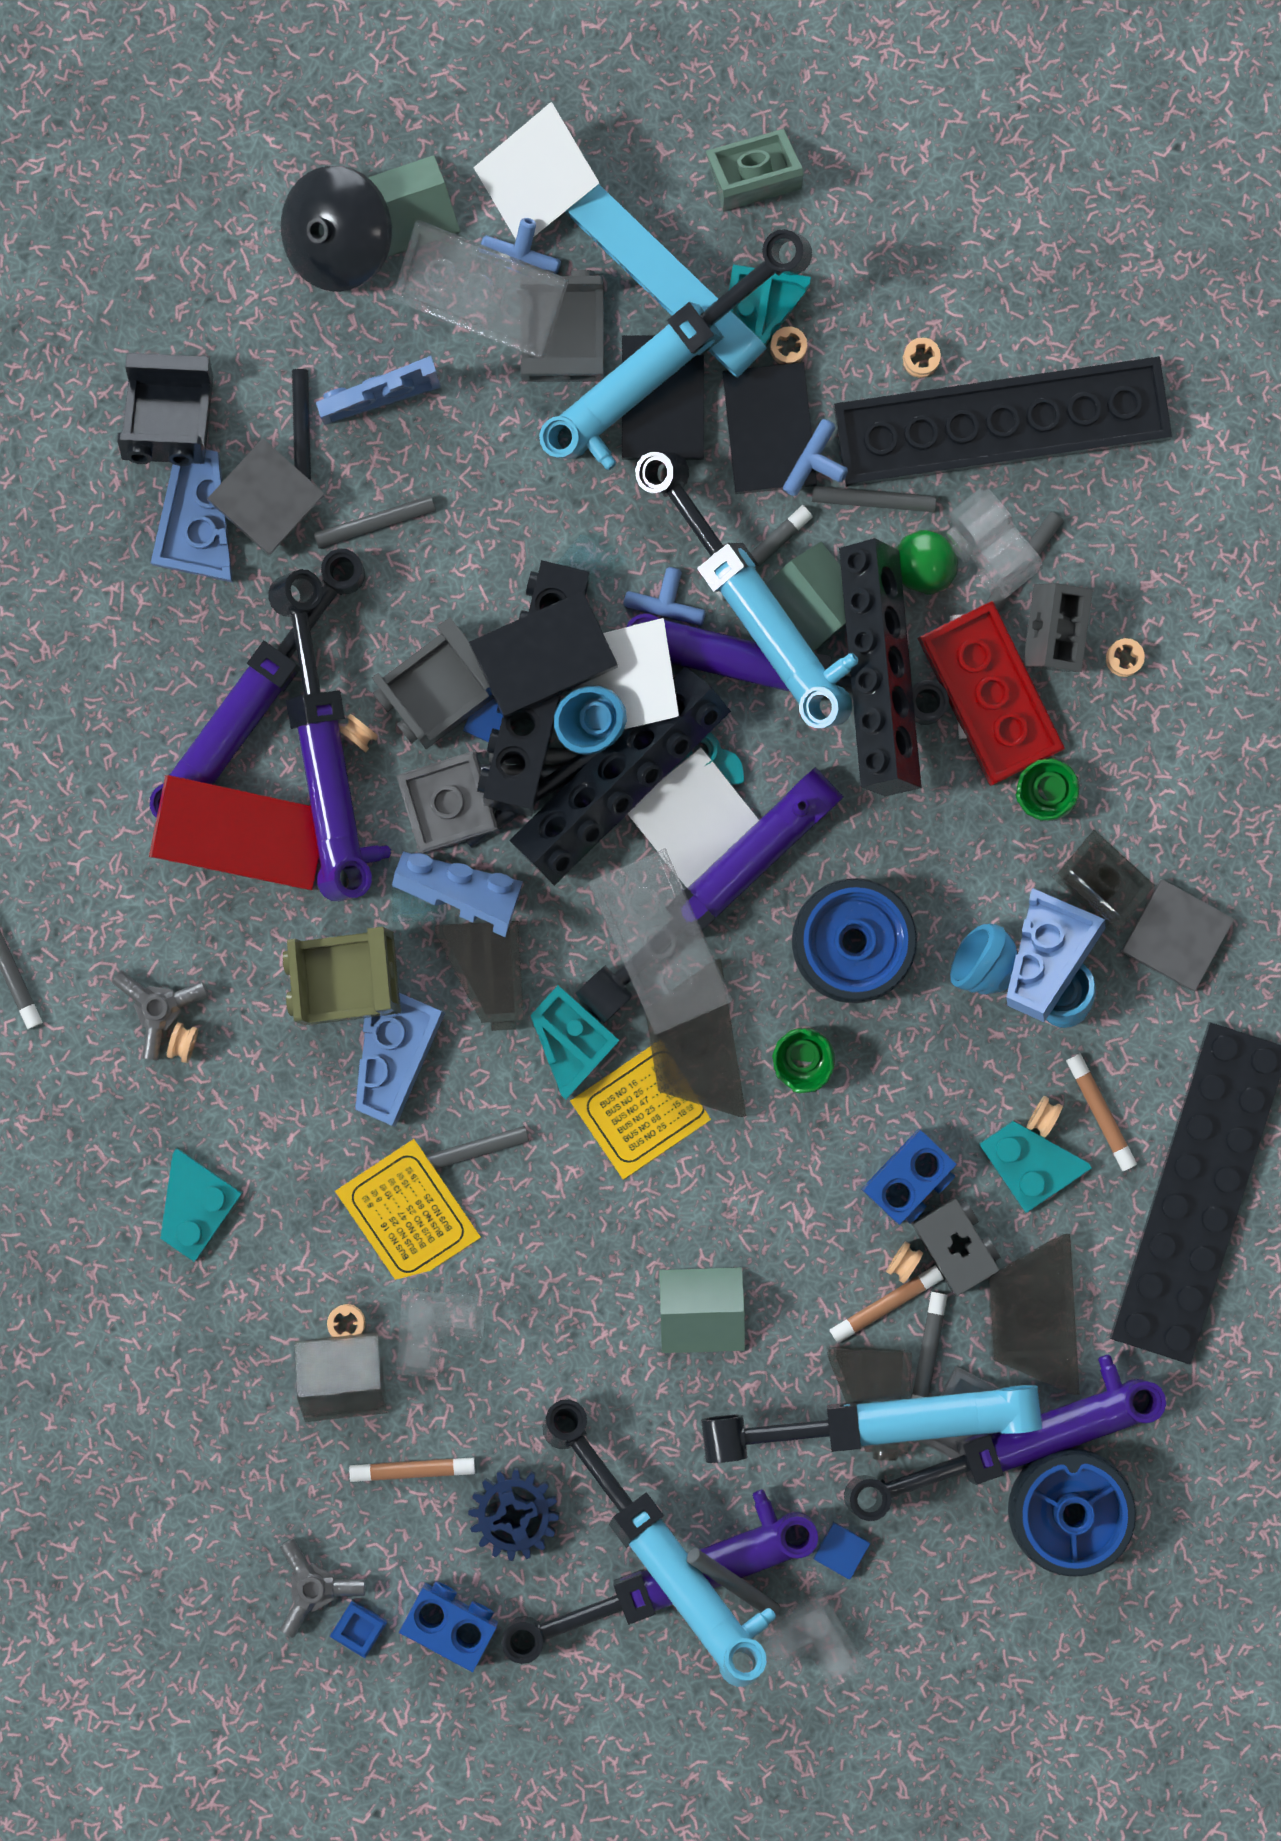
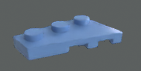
[316,356,441,425]
[151,449,233,583]
[392,852,523,938]
[1006,888,1106,1022]
[355,993,445,1127]

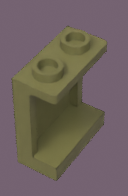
[283,927,401,1025]

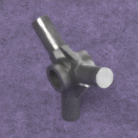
[112,970,209,1061]
[279,1538,366,1638]

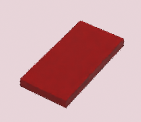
[917,601,1065,786]
[149,775,319,890]

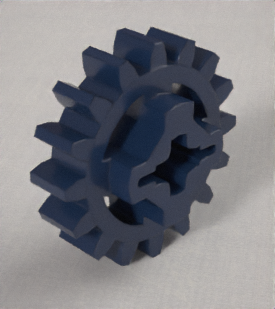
[468,1468,559,1561]

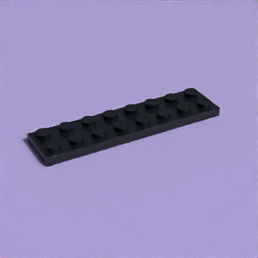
[833,356,1172,487]
[1110,1022,1281,1365]

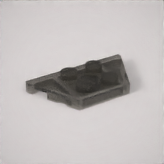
[645,958,746,1117]
[988,1233,1080,1395]

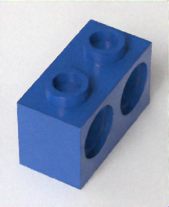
[861,1129,957,1225]
[399,1581,498,1672]

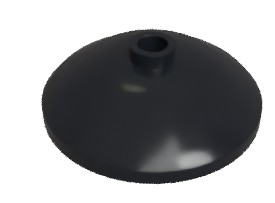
[281,166,392,292]

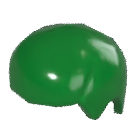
[896,530,958,595]
[1015,758,1080,821]
[772,1027,835,1093]

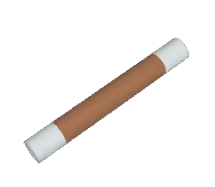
[1066,1053,1137,1171]
[830,1265,944,1344]
[349,1458,475,1482]

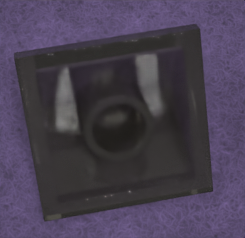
[1051,830,1155,932]
[294,1332,388,1422]

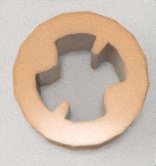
[770,326,807,365]
[903,337,941,378]
[1106,638,1145,677]
[339,714,379,752]
[167,1022,198,1063]
[1026,1096,1063,1138]
[886,1241,923,1283]
[327,1304,366,1342]

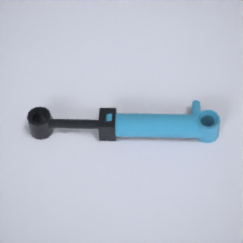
[539,229,812,470]
[635,452,858,728]
[701,1385,1042,1463]
[542,1399,776,1687]

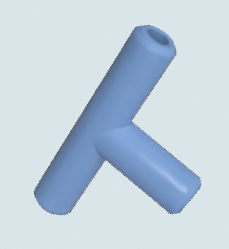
[480,218,561,275]
[783,419,848,496]
[623,567,706,626]

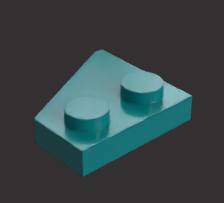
[728,264,811,346]
[530,985,620,1100]
[978,1121,1092,1213]
[160,1148,243,1262]

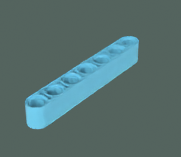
[565,184,767,378]

